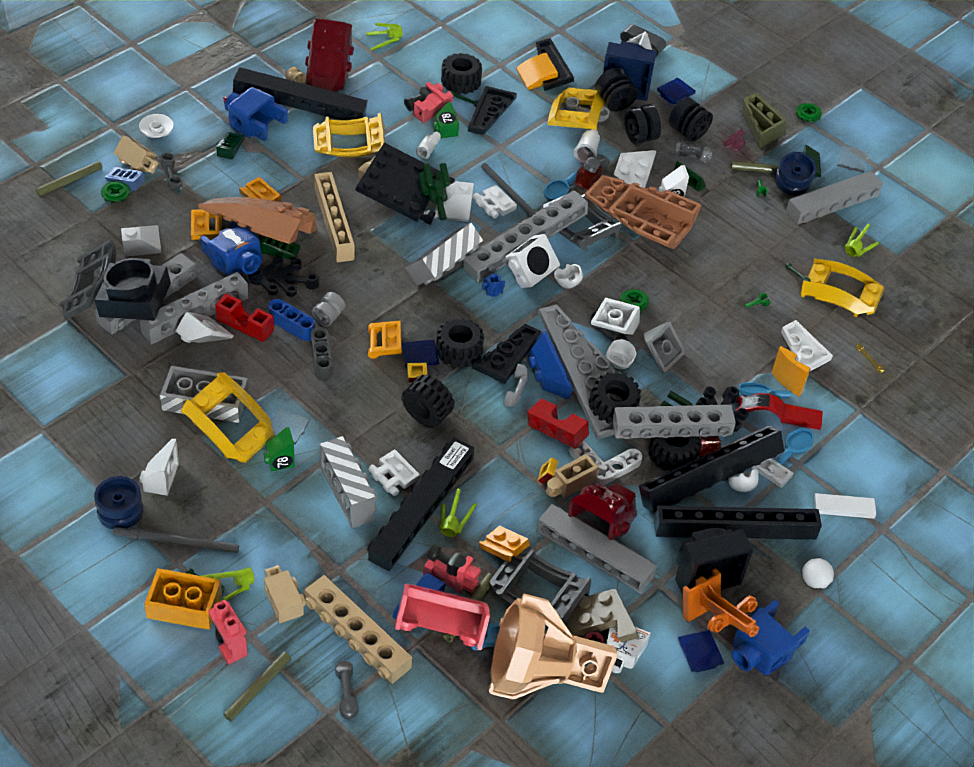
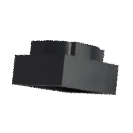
[95,258,171,321]
[675,528,753,595]

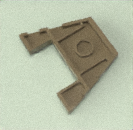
[567,589,639,642]

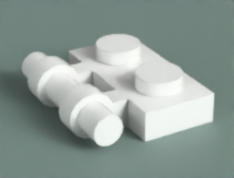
[473,185,517,219]
[368,450,420,496]

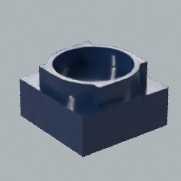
[603,41,657,101]

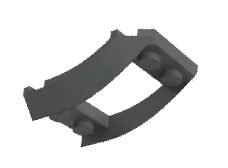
[543,193,621,252]
[59,240,117,318]
[489,550,591,626]

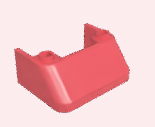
[395,584,490,650]

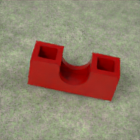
[215,293,274,343]
[527,398,589,449]

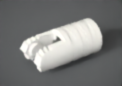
[416,132,441,159]

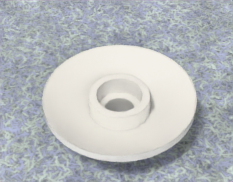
[139,114,174,138]

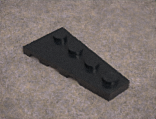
[536,38,574,91]
[468,86,517,135]
[472,324,541,384]

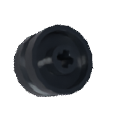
[624,104,661,144]

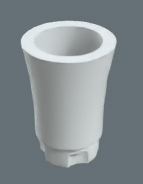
[574,129,600,163]

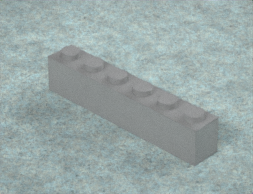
[786,171,883,225]
[537,504,657,594]

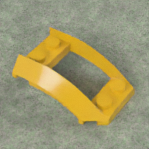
[547,88,605,130]
[313,113,385,158]
[801,258,884,317]
[181,372,275,463]

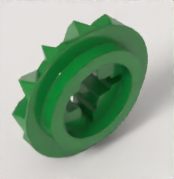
[796,103,822,123]
[101,181,130,204]
[620,289,649,313]

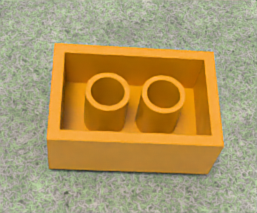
[144,568,222,630]

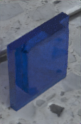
[657,77,696,104]
[402,340,439,368]
[678,630,724,672]

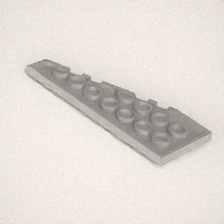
[538,305,644,440]

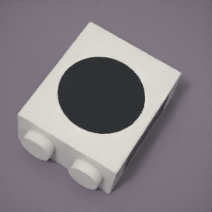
[505,234,560,288]

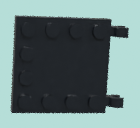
[355,142,455,225]

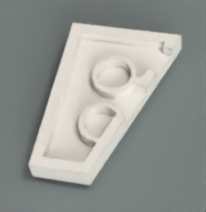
[781,320,833,371]

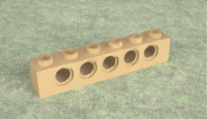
[305,575,412,684]

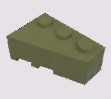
[742,92,787,149]

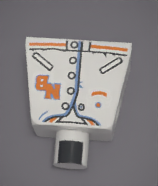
[606,626,651,673]

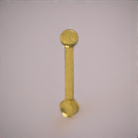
[856,344,884,373]

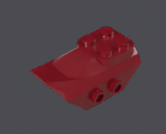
[305,19,354,92]
[568,483,637,540]

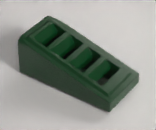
[216,132,245,160]
[260,236,300,259]

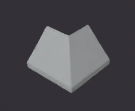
[644,321,686,373]

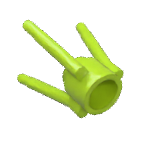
[366,22,403,51]
[844,223,879,257]
[439,489,477,537]
[201,567,255,601]

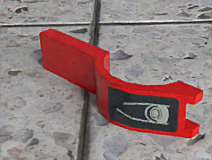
[735,393,823,430]

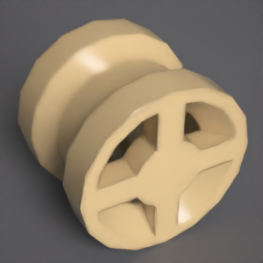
[285,67,306,84]

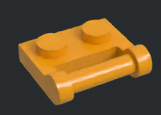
[191,209,224,240]
[368,321,402,359]

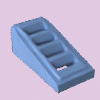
[105,167,145,192]

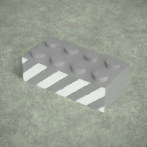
[405,223,483,286]
[160,366,249,423]
[320,436,377,529]

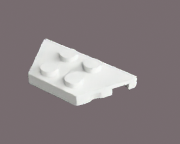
[613,150,656,188]

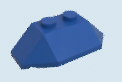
[528,331,572,399]

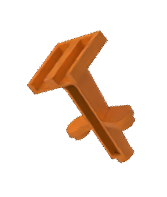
[683,568,759,637]

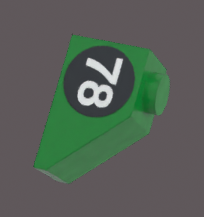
[433,102,459,138]
[263,427,295,472]

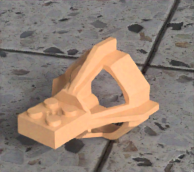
[489,594,618,700]

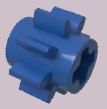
[482,274,505,297]

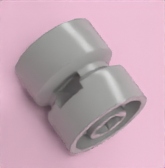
[311,292,346,327]

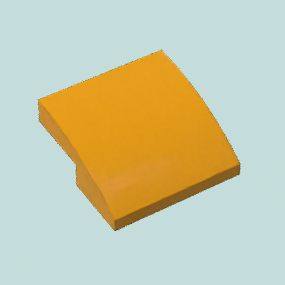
[516,53,558,90]
[771,346,811,397]

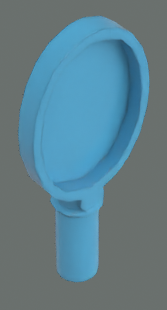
[544,172,579,201]
[738,382,791,398]
[775,428,814,465]

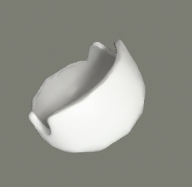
[554,264,583,289]
[606,339,636,370]
[728,469,759,492]
[802,558,834,589]

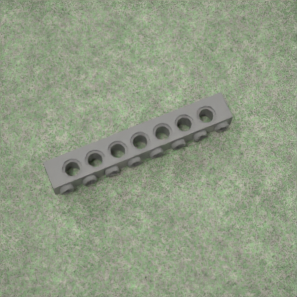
[463,190,588,283]

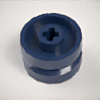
[775,152,817,196]
[94,476,143,529]

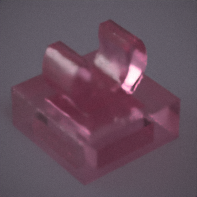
[723,128,746,151]

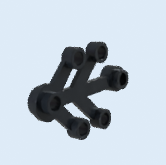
[248,257,320,297]
[696,386,749,437]

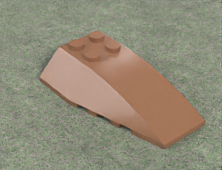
[585,175,701,249]
[198,197,317,244]

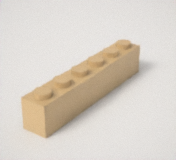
[314,172,355,263]

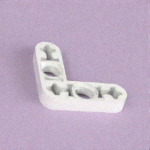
[569,441,642,485]

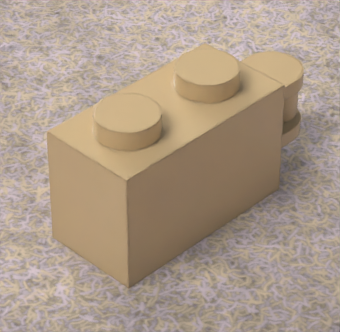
[114,135,159,174]
[546,454,599,499]
[264,565,306,624]

